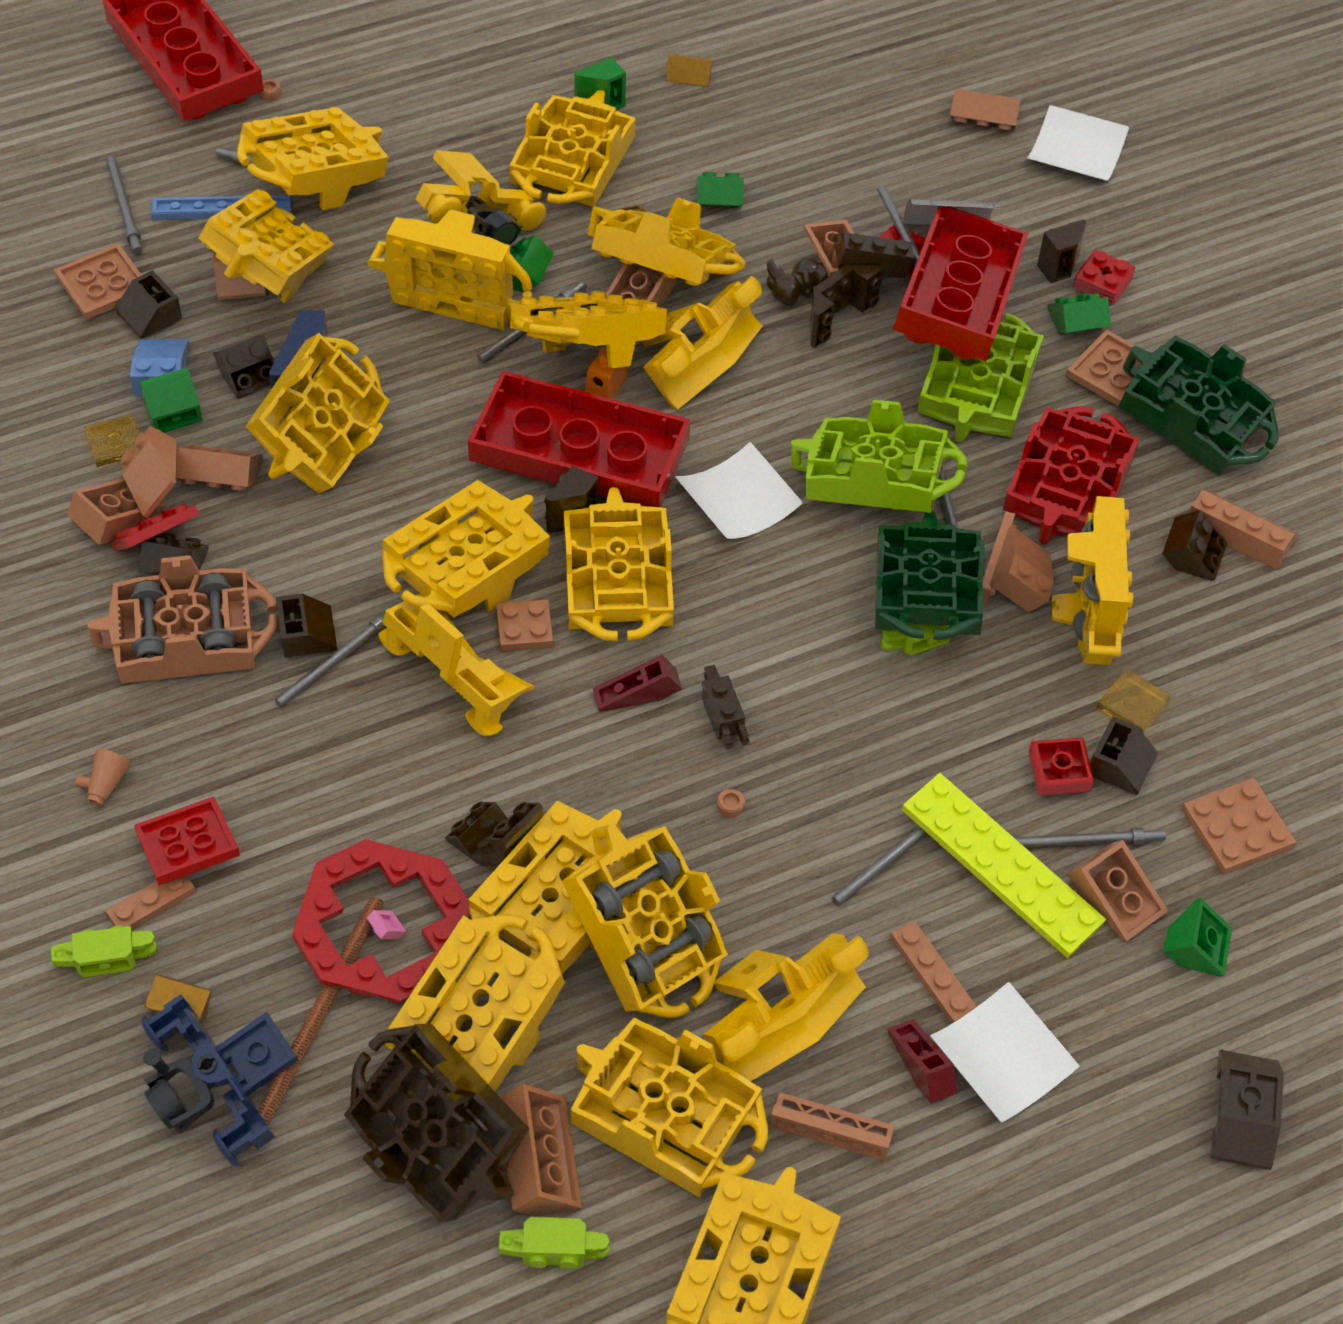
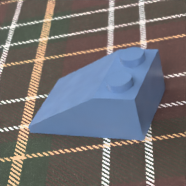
[130,339,189,397]

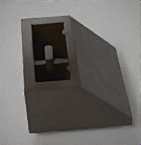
[1037,219,1087,283]
[115,270,182,339]
[212,334,274,398]
[544,465,599,533]
[1162,510,1227,581]
[138,533,209,575]
[276,593,338,658]
[1090,716,1158,796]

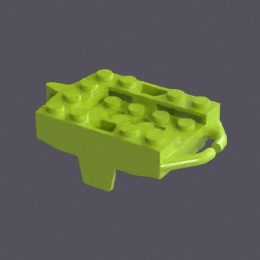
[917,313,1044,442]
[791,400,967,513]

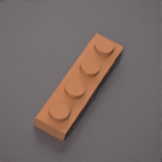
[983,511,1017,605]
[890,921,977,1024]

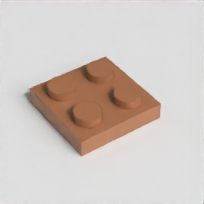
[496,599,553,651]

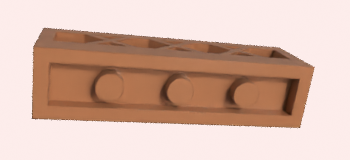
[770,1092,895,1161]

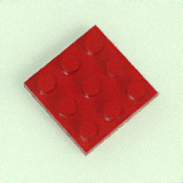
[110,503,200,551]
[134,796,240,885]

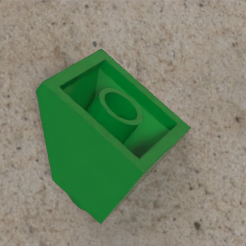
[1164,898,1232,977]

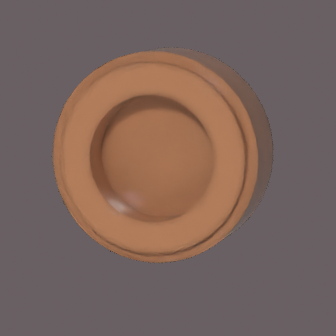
[259,79,281,100]
[717,789,745,817]

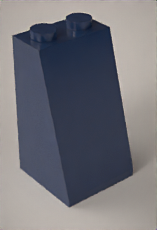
[269,310,328,408]

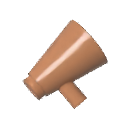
[76,749,131,806]

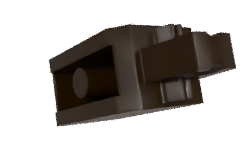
[702,665,750,750]

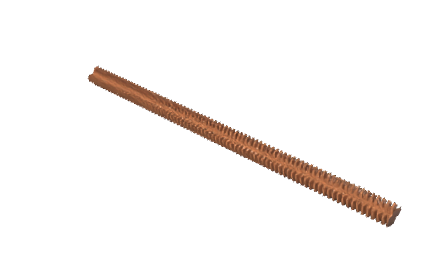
[249,897,384,1150]

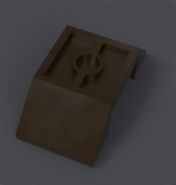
[810,265,883,348]
[445,801,543,865]
[1211,1049,1284,1170]

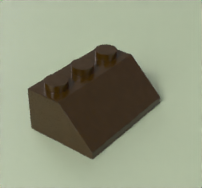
[834,232,914,279]

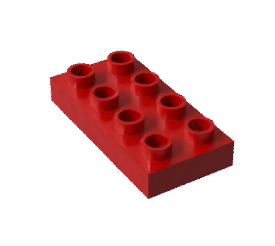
[102,0,264,122]
[893,206,1028,362]
[468,370,690,508]

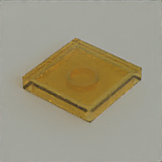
[84,414,140,467]
[1097,669,1171,733]

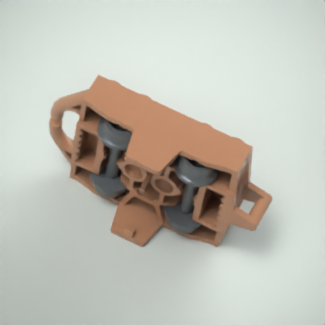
[87,555,279,684]

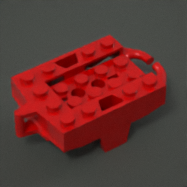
[1003,406,1140,545]

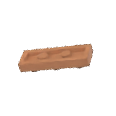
[105,876,196,930]

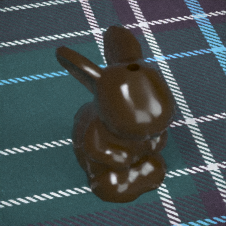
[767,257,828,305]

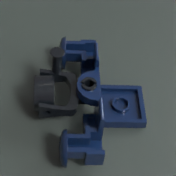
[141,994,299,1167]

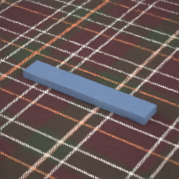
[151,195,292,220]

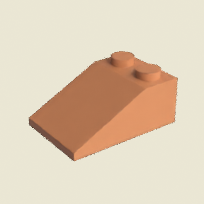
[605,263,677,307]
[121,426,176,518]
[67,478,165,545]
[990,526,1054,613]
[1067,840,1168,942]

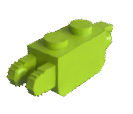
[880,623,951,655]
[51,926,158,977]
[499,1217,610,1269]

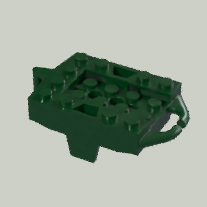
[1118,335,1279,475]
[875,510,985,640]

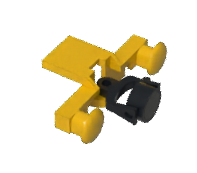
[416,150,546,245]

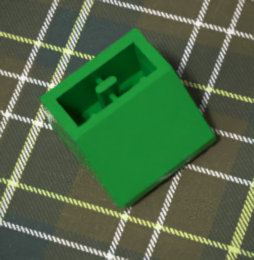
[574,57,626,110]
[697,172,744,206]
[510,234,554,292]
[1047,293,1111,333]
[139,368,203,433]

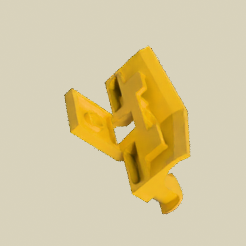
[641,276,763,410]
[378,593,535,736]
[704,933,869,1082]

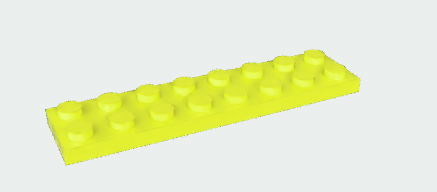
[902,773,1106,959]

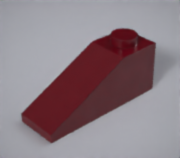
[593,655,682,712]
[888,1019,957,1103]

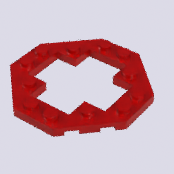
[292,839,470,1005]

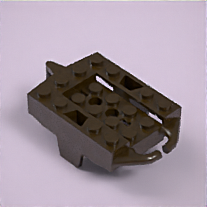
[344,1024,529,1222]

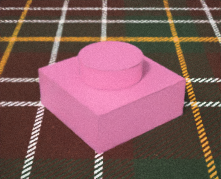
[367,910,406,940]

